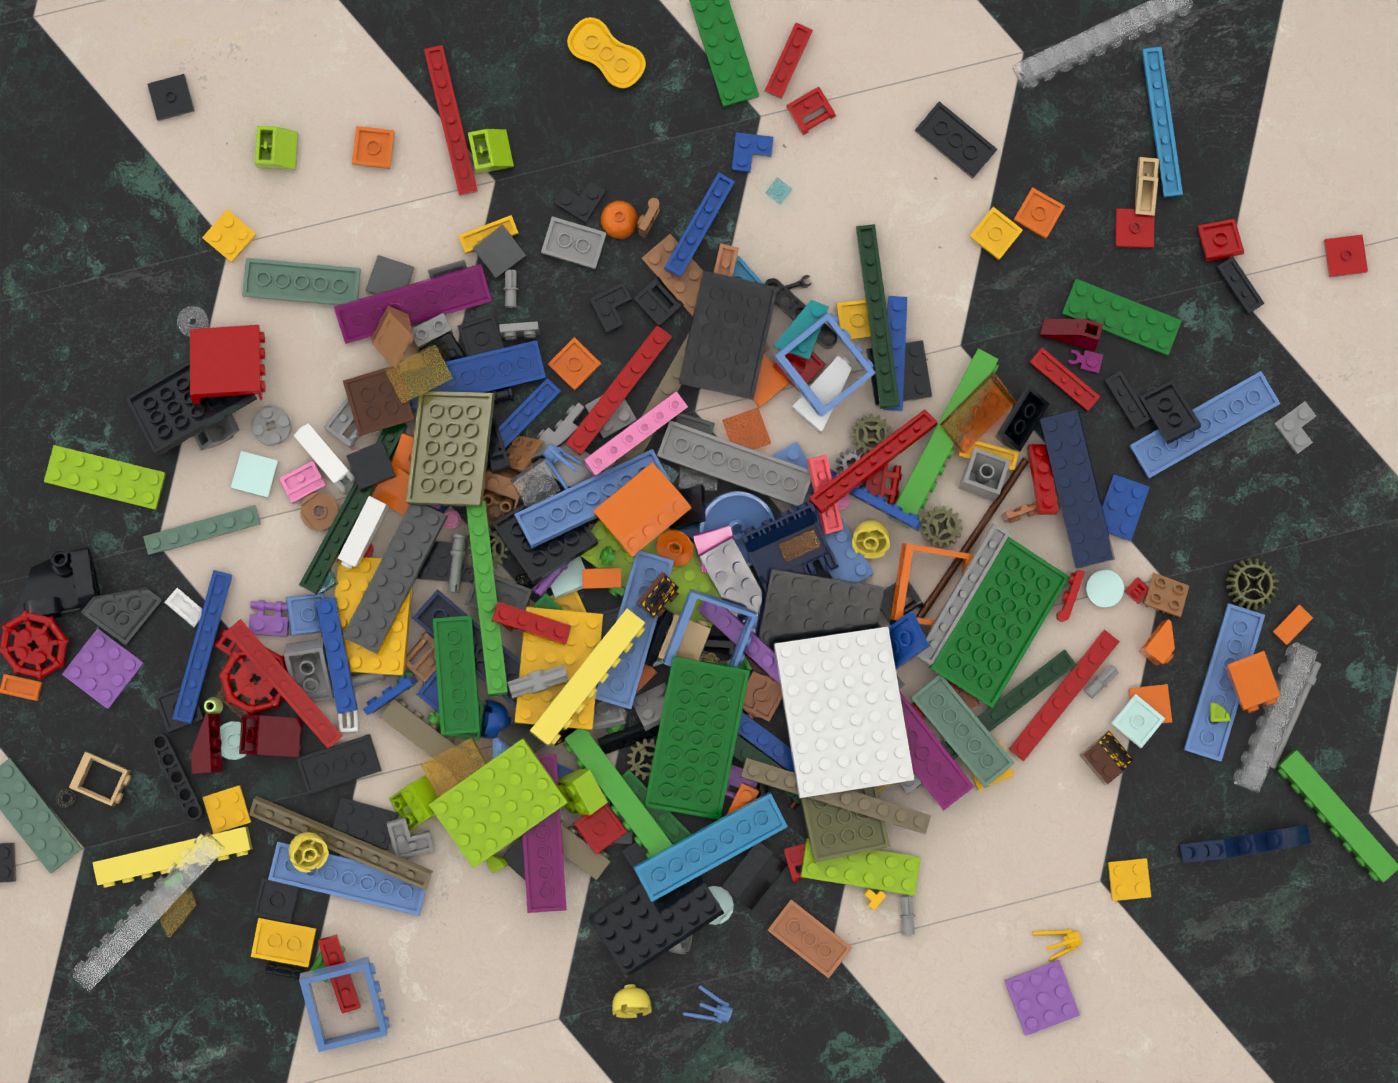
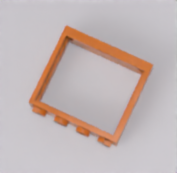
[890,543,973,626]

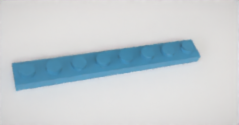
[1142,47,1183,198]

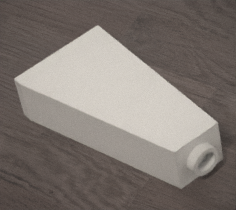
[792,356,852,434]
[294,423,355,495]
[338,496,390,569]

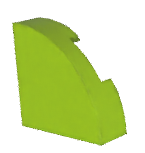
[1209,703,1231,722]
[486,854,508,873]

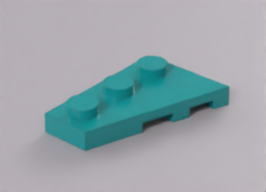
[773,300,829,361]

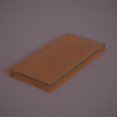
[940,373,1016,453]

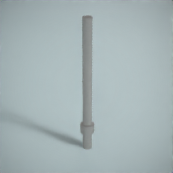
[1268,661,1321,769]

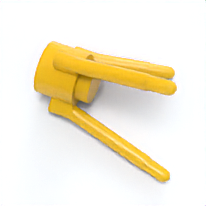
[1032,929,1082,961]

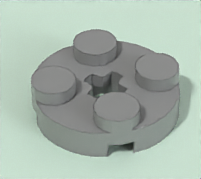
[252,407,291,446]

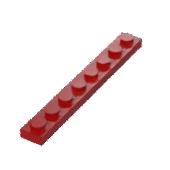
[424,45,478,196]
[565,325,672,456]
[809,409,937,514]
[226,619,342,748]
[1009,630,1120,761]

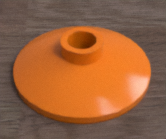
[656,530,693,566]

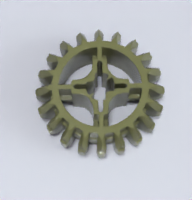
[1226,558,1278,610]

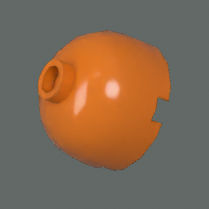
[601,201,638,239]

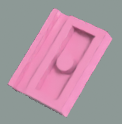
[279,461,326,504]

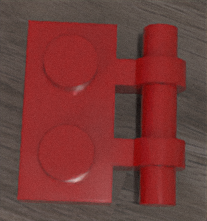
[865,464,902,504]

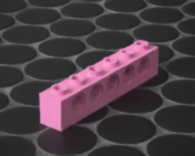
[583,391,688,476]

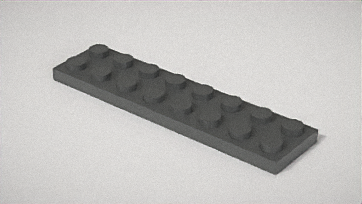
[342,504,448,654]

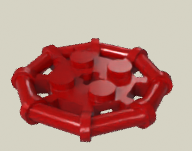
[0,610,69,680]
[218,648,288,715]

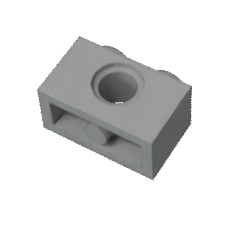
[412,313,453,349]

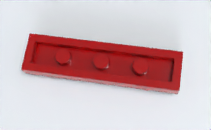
[764,23,813,99]
[1029,348,1100,412]
[1027,444,1059,515]
[492,602,571,645]
[318,934,361,1014]

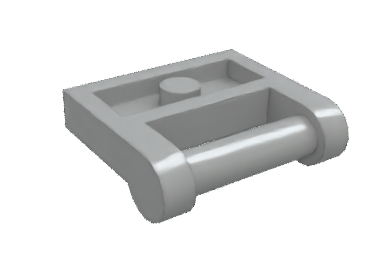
[324,397,359,449]

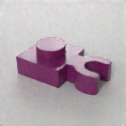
[1067,350,1103,374]

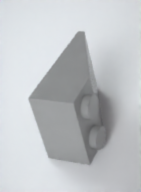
[284,639,334,703]

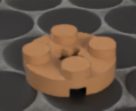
[300,492,339,531]

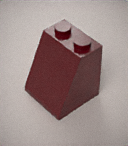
[239,715,302,757]

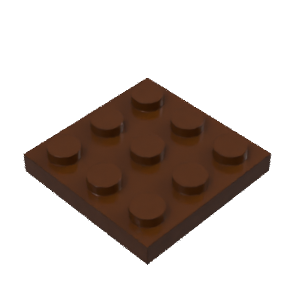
[343,365,415,436]

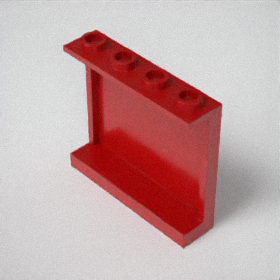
[190,325,266,405]

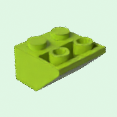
[255,126,298,170]
[468,129,514,174]
[558,769,607,815]
[389,775,439,831]

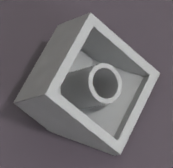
[959,448,1010,501]

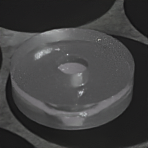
[177,306,209,337]

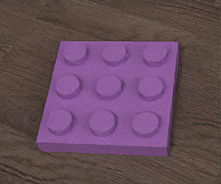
[62,628,144,709]
[1004,960,1080,1036]

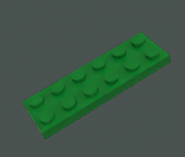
[689,0,759,108]
[1061,279,1182,356]
[433,616,480,735]

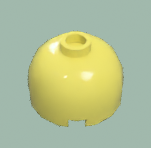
[852,520,890,559]
[288,832,329,872]
[612,984,652,1018]

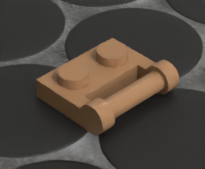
[637,198,660,238]
[405,632,436,683]

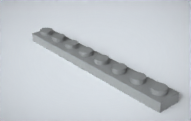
[916,523,1010,665]

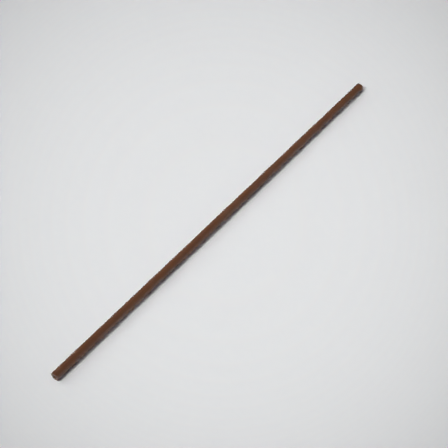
[788,458,1029,810]

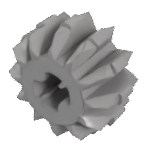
[835,448,864,474]

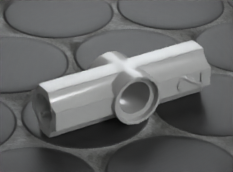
[507,665,568,698]

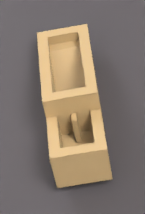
[1135,157,1159,216]

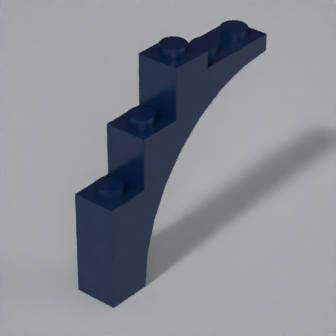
[1180,824,1311,863]

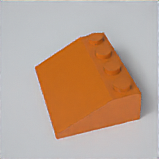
[593,462,692,557]

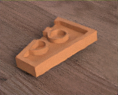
[1001,494,1060,523]

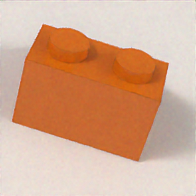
[1138,619,1175,666]

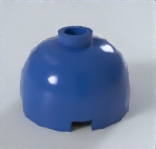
[480,700,511,739]

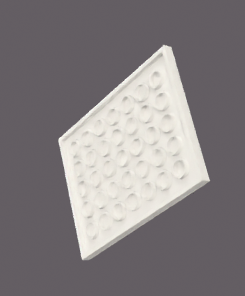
[774,627,914,798]

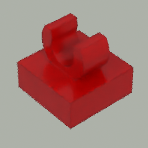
[1124,577,1149,604]

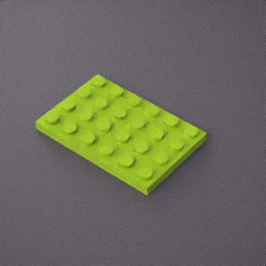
[429,738,569,869]

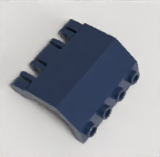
[741,502,839,593]

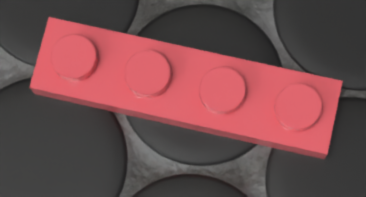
[807,455,843,534]

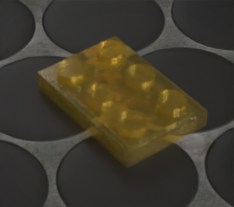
[384,344,453,405]
[421,737,487,798]

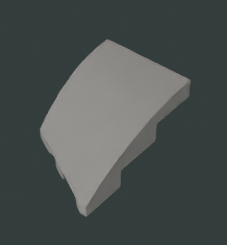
[534,442,594,487]

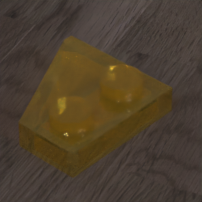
[153,887,197,938]

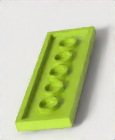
[44,445,166,510]
[800,839,921,896]

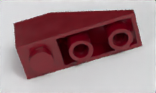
[1040,319,1103,351]
[191,714,223,774]

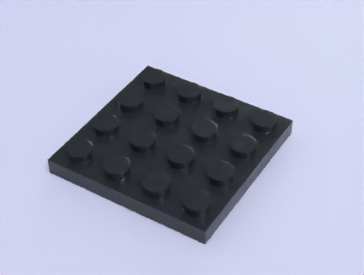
[492,484,598,584]

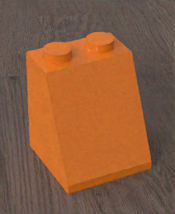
[1225,651,1280,713]

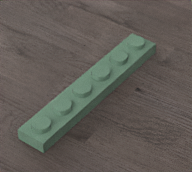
[143,505,260,555]

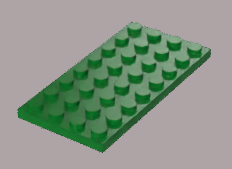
[929,537,1070,708]
[644,656,750,819]

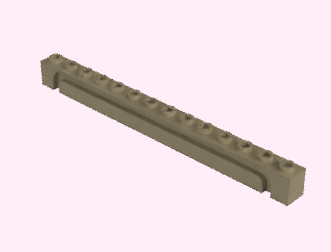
[380,699,611,880]

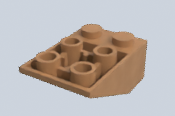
[371,306,414,368]
[483,467,528,529]

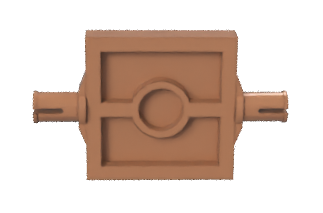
[743,670,783,722]

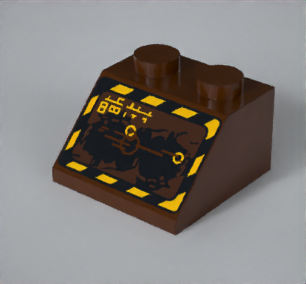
[636,572,679,618]
[1080,730,1134,785]

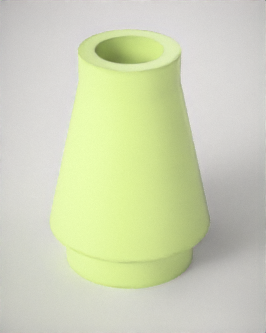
[204,697,223,714]

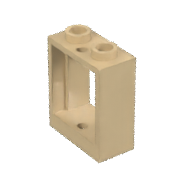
[69,752,131,806]

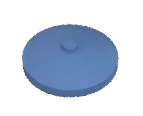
[699,491,775,566]

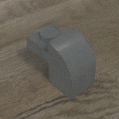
[194,414,240,451]

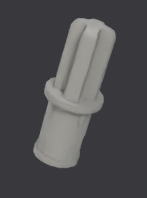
[503,270,518,308]
[1084,665,1119,699]
[900,896,915,935]

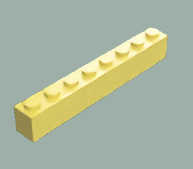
[530,609,645,746]
[93,827,253,888]

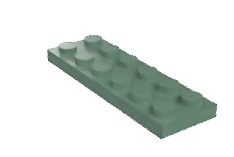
[242,258,361,305]
[911,675,1014,788]
[0,758,82,873]

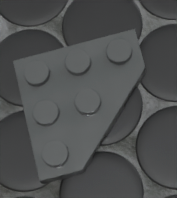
[81,587,162,645]

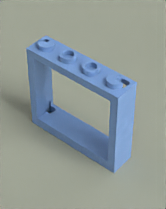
[772,313,876,417]
[663,588,758,667]
[299,957,390,1052]

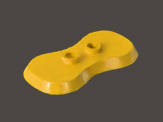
[567,17,646,88]

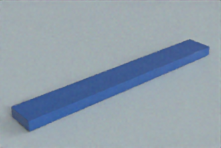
[172,570,233,724]

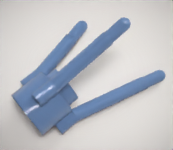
[543,444,583,490]
[683,985,733,1023]

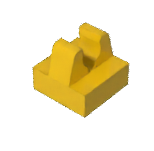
[864,888,886,910]

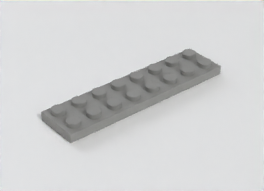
[657,420,811,506]

